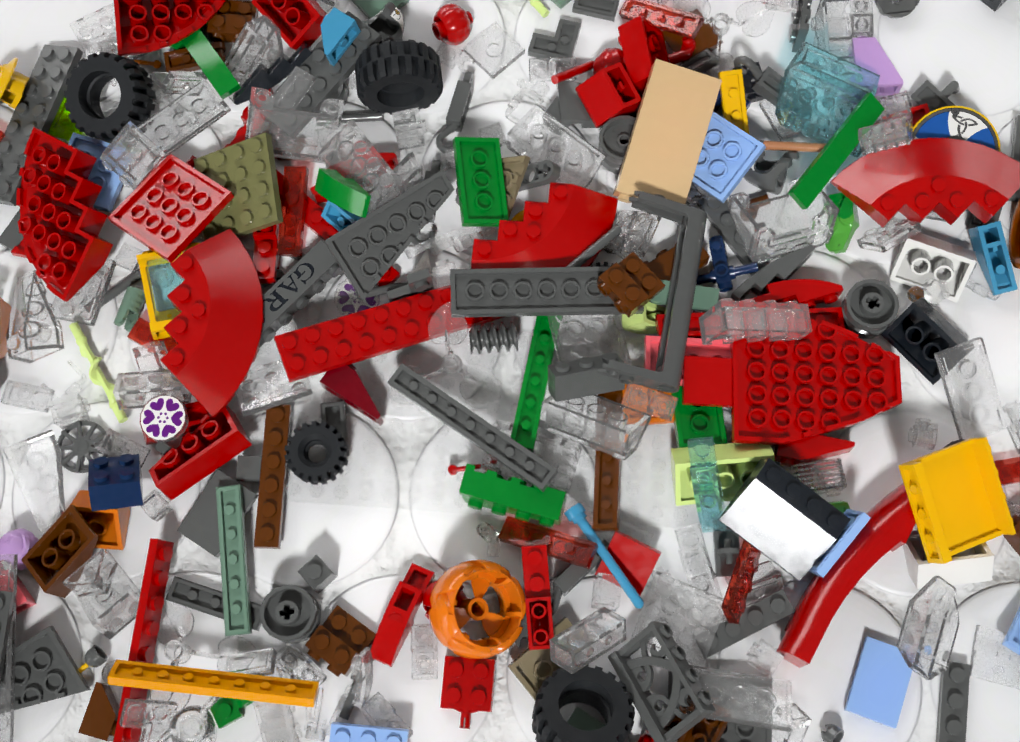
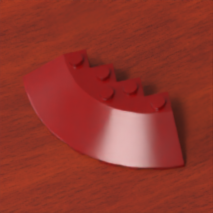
[114,0,226,56]
[16,127,113,302]
[830,138,1020,228]
[471,182,618,269]
[160,229,264,418]

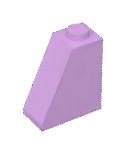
[848,36,903,97]

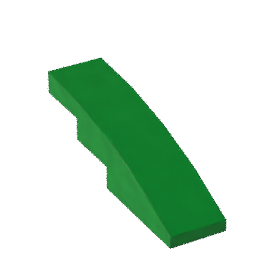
[181,29,241,100]

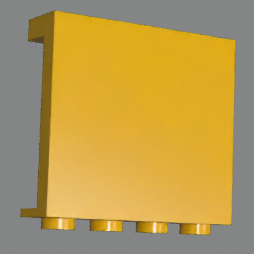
[898,437,1016,564]

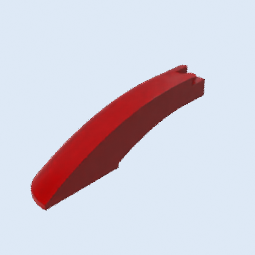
[777,483,916,668]

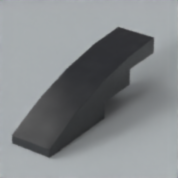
[233,41,312,105]

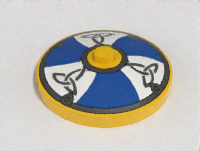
[906,106,1000,151]

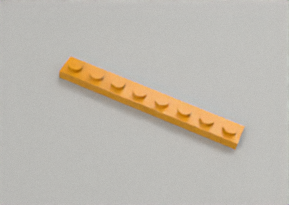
[107,659,319,707]

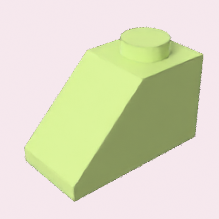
[621,302,666,334]

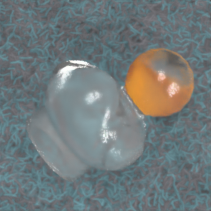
[907,278,949,306]

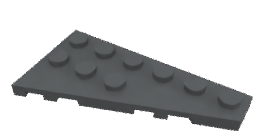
[0,626,91,714]

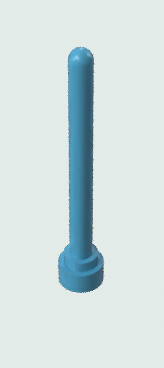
[564,502,644,609]

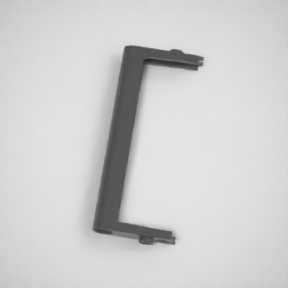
[597,191,707,393]

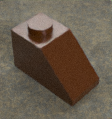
[78,682,120,742]

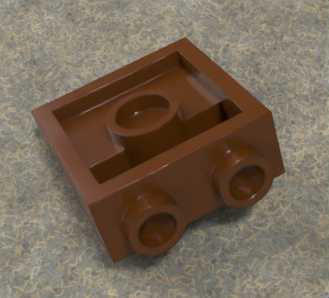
[207,0,258,45]
[597,252,666,318]
[305,605,376,677]

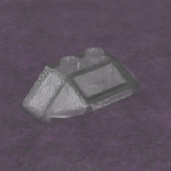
[224,15,284,101]
[896,576,960,680]

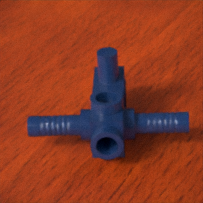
[696,235,759,292]

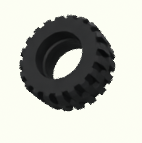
[355,39,443,115]
[64,52,156,142]
[532,663,635,742]

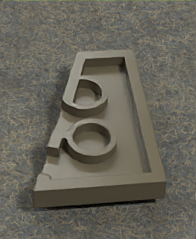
[486,155,530,228]

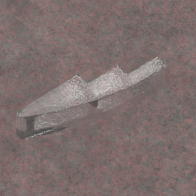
[404,227,499,259]

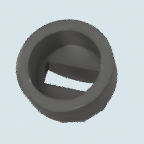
[821,724,844,742]

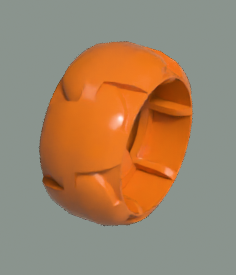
[429,560,526,659]

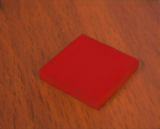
[682,355,732,408]
[595,531,661,596]

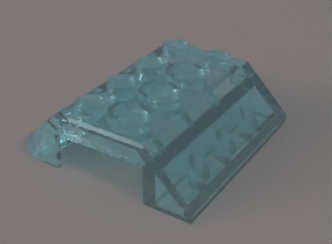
[775,42,880,157]

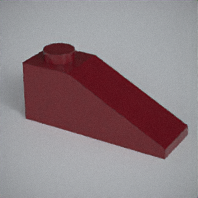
[320,364,384,426]

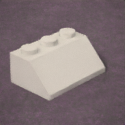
[889,229,976,302]
[903,533,994,589]

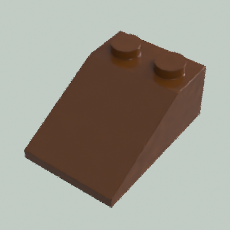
[21,505,99,598]

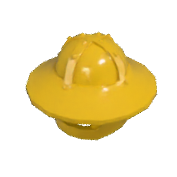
[0,57,30,109]

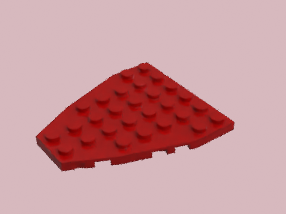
[730,301,902,445]

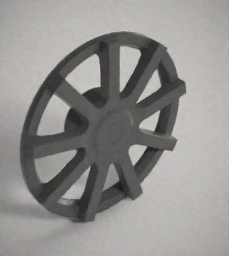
[55,421,110,473]

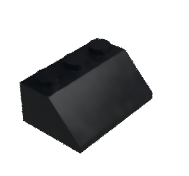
[881,297,974,385]

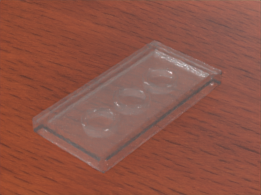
[934,337,1008,440]
[686,665,792,732]

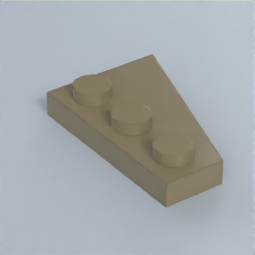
[508,617,582,701]

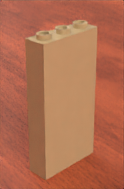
[613,59,722,204]

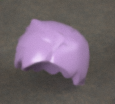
[0,528,39,570]

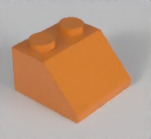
[70,490,130,550]

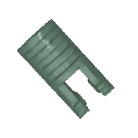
[114,286,145,333]

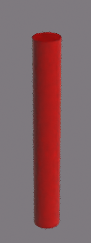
[551,60,594,84]

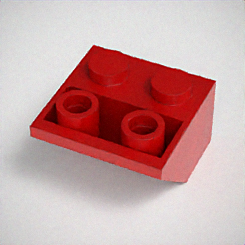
[575,62,642,128]

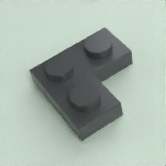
[528,19,581,65]
[386,268,434,302]

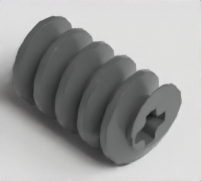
[469,321,518,354]

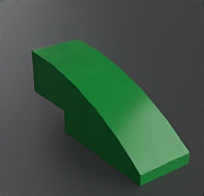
[315,168,371,218]

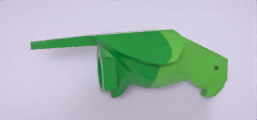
[825,193,860,254]

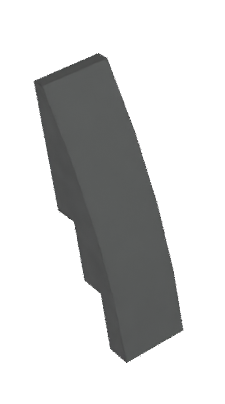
[729,245,816,302]

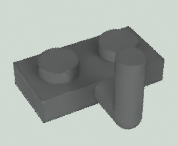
[910,80,960,112]

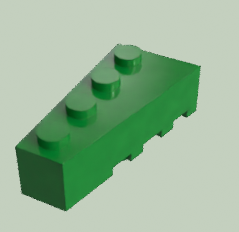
[459,464,567,527]

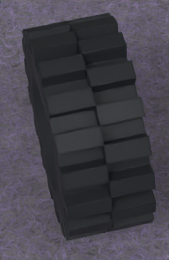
[284,421,349,485]

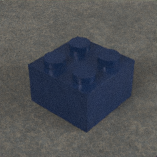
[88,454,143,511]

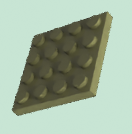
[194,132,283,241]

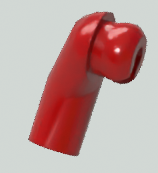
[668,35,696,64]

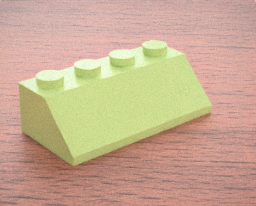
[671,443,775,506]

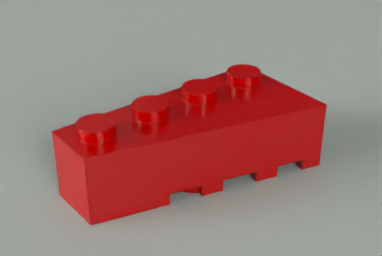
[149,405,252,500]

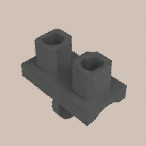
[713,531,742,577]

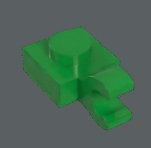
[209,698,256,729]

